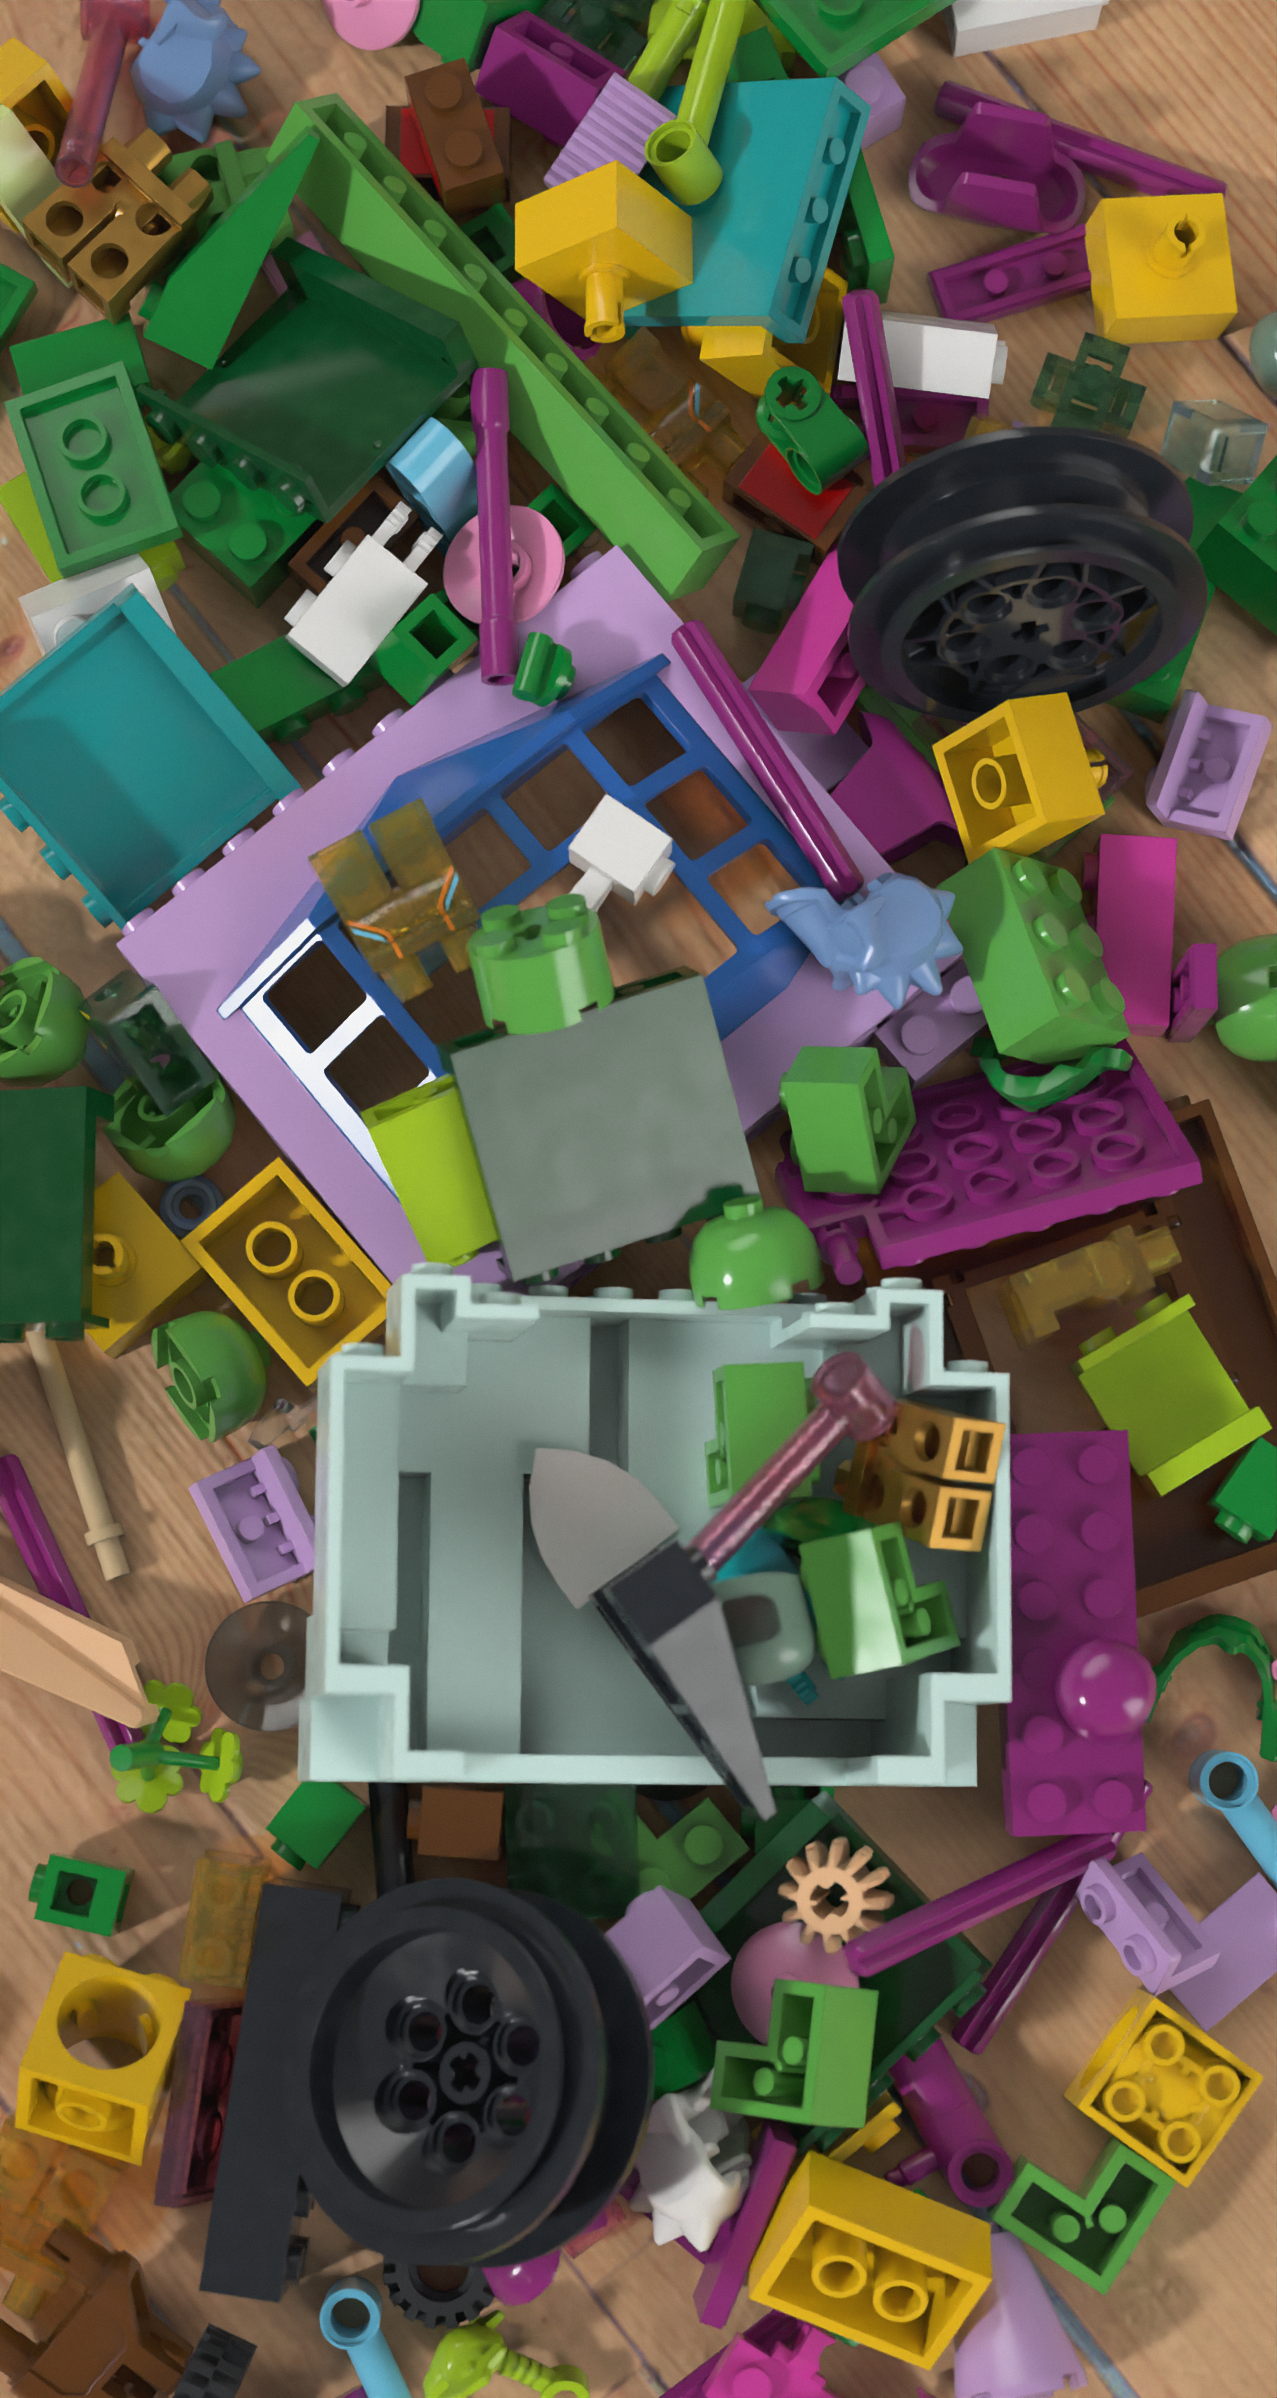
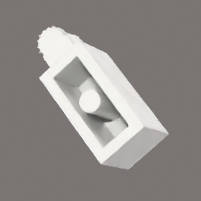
[284,501,443,687]

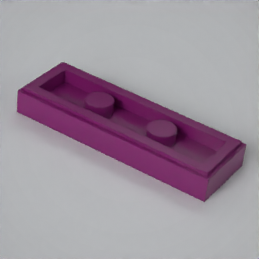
[926,223,1092,323]
[1166,944,1218,1043]
[693,2117,798,2330]

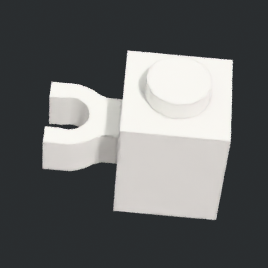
[568,794,675,912]

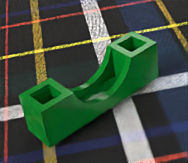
[368,483,597,707]

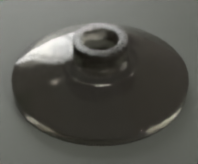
[205,1601,311,1732]

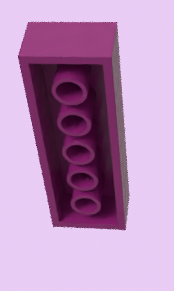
[998,1430,1147,1837]

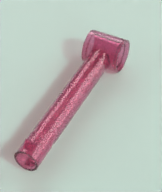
[54,0,150,188]
[684,1351,897,1574]

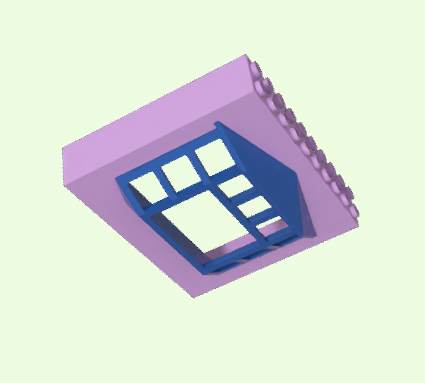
[116,545,963,1296]

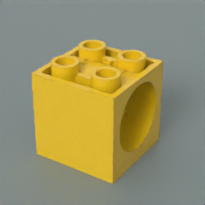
[15,1951,192,2166]
[1063,1988,1265,2189]

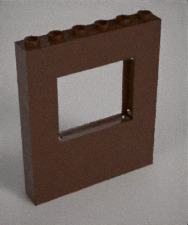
[856,1095,1277,1619]

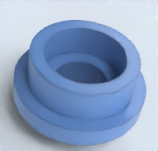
[160,1176,224,1238]

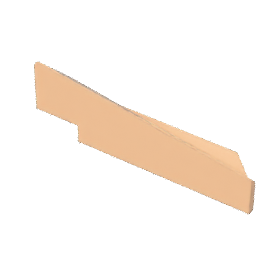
[0,1575,160,1728]

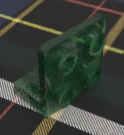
[504,1783,640,1918]

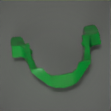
[970,1037,1133,1112]
[1145,1614,1277,1762]

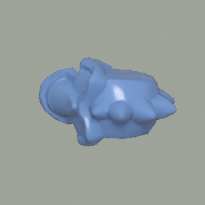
[130,0,261,143]
[764,872,963,1010]

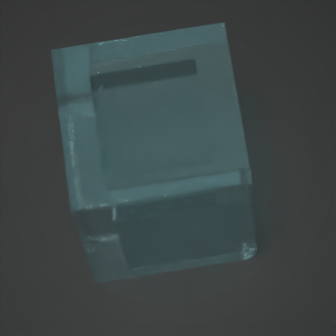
[1160,400,1268,486]

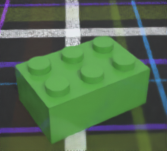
[936,847,1131,1067]

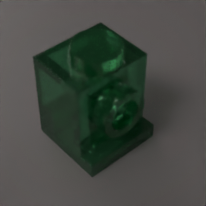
[732,528,814,634]

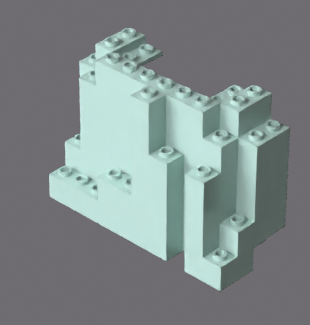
[298,1263,1011,1787]

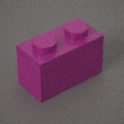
[475,10,627,150]

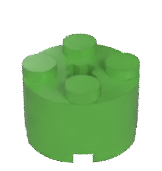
[467,894,615,1035]

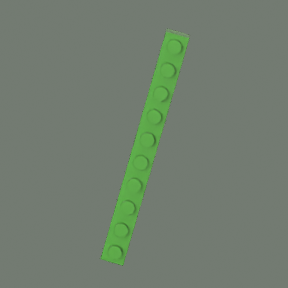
[265,93,741,603]

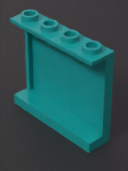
[623,77,872,343]
[0,583,303,930]

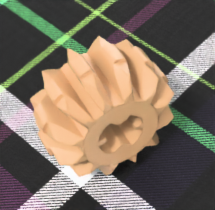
[778,1837,894,1954]

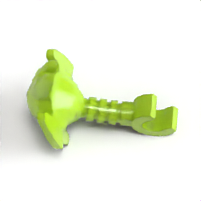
[423,2310,590,2398]

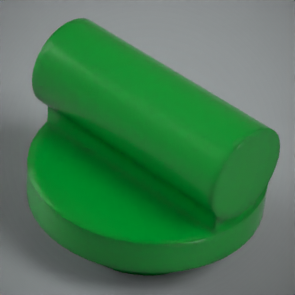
[512,632,576,707]

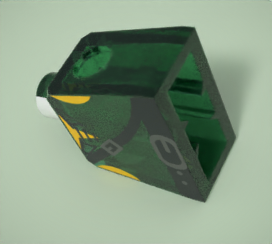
[77,969,217,1117]

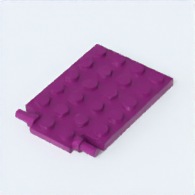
[775,1038,1203,1285]

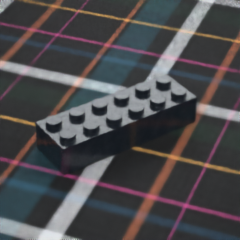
[199,1877,361,2303]

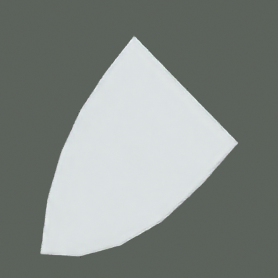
[529,1448,679,1610]

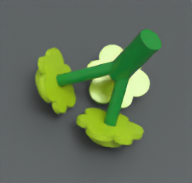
[109,1679,243,1814]

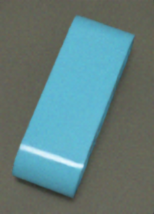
[385,417,478,557]

